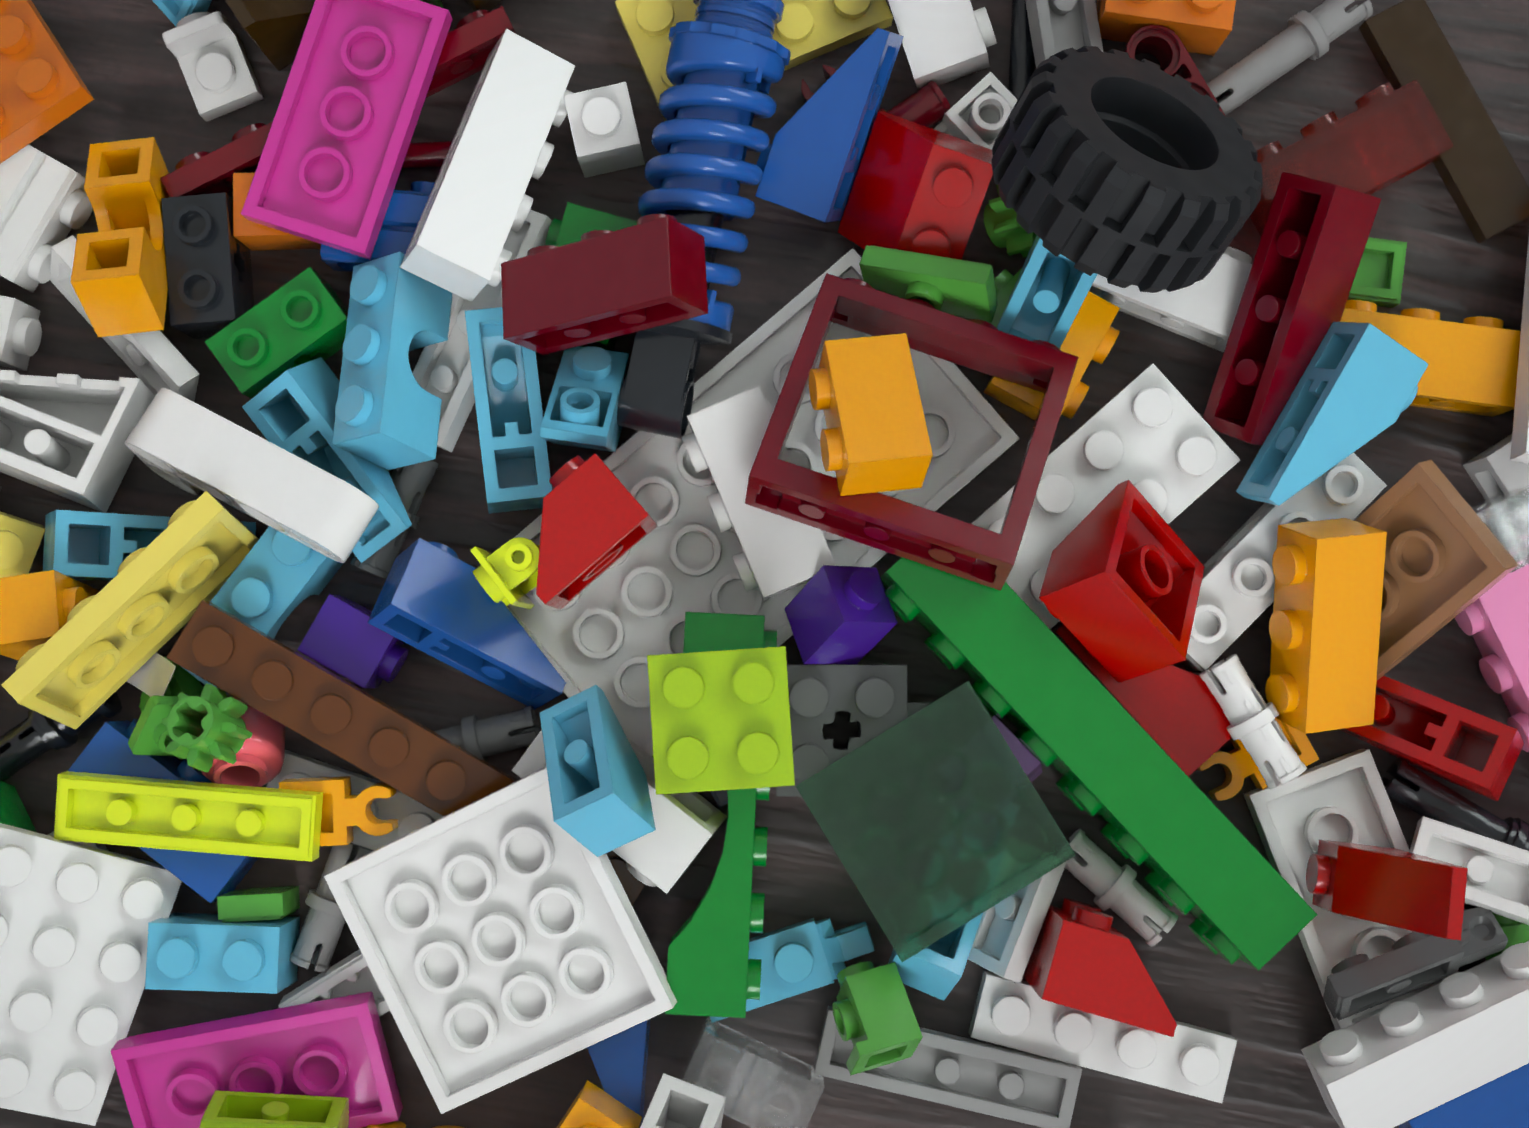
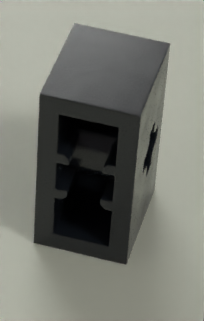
[161,192,254,339]

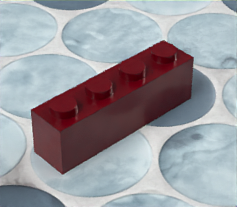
[1203,172,1381,445]

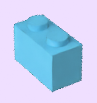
[145,913,300,994]

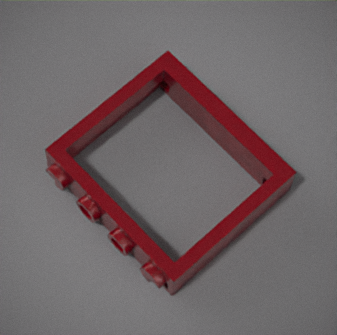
[745,273,1079,591]

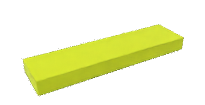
[54,771,323,862]

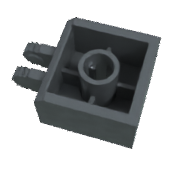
[776,665,957,797]

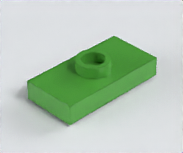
[859,245,998,322]

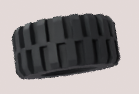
[991,46,1263,293]

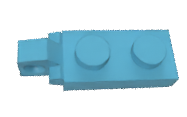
[710,918,875,1023]

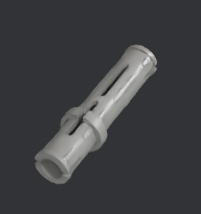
[1207,0,1373,115]

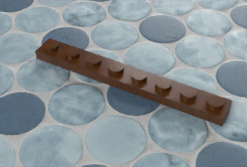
[166,599,645,906]

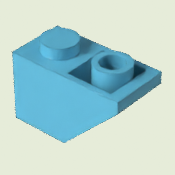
[540,346,629,453]

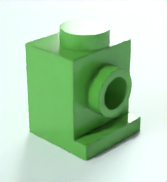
[832,961,923,1076]

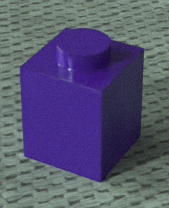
[784,565,898,665]
[297,594,409,688]

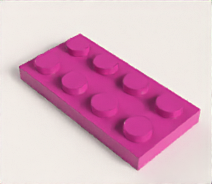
[241,0,453,260]
[111,991,403,1128]

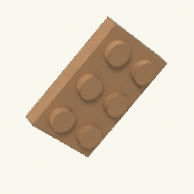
[1355,459,1519,680]

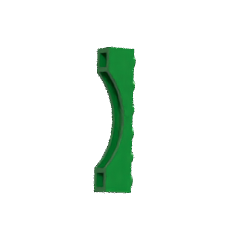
[665,612,777,1018]

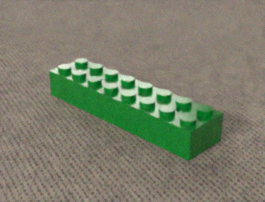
[880,557,1318,971]

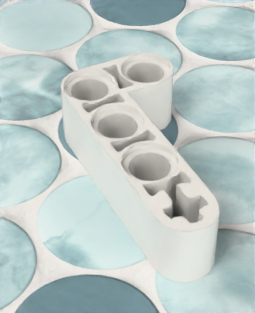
[124,387,379,563]

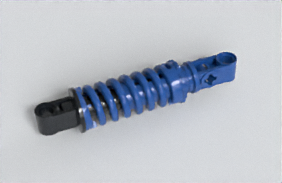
[617,0,791,439]

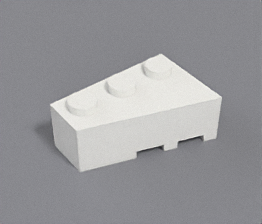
[0,370,155,513]

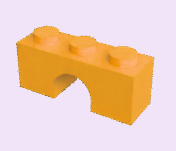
[71,137,169,337]

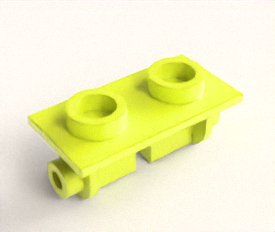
[470,537,540,610]

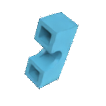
[332,252,452,470]
[182,526,352,696]

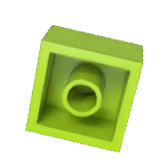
[647,646,795,795]

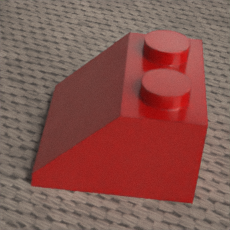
[838,110,993,260]
[536,453,657,610]
[1039,480,1205,683]
[1024,898,1177,1037]

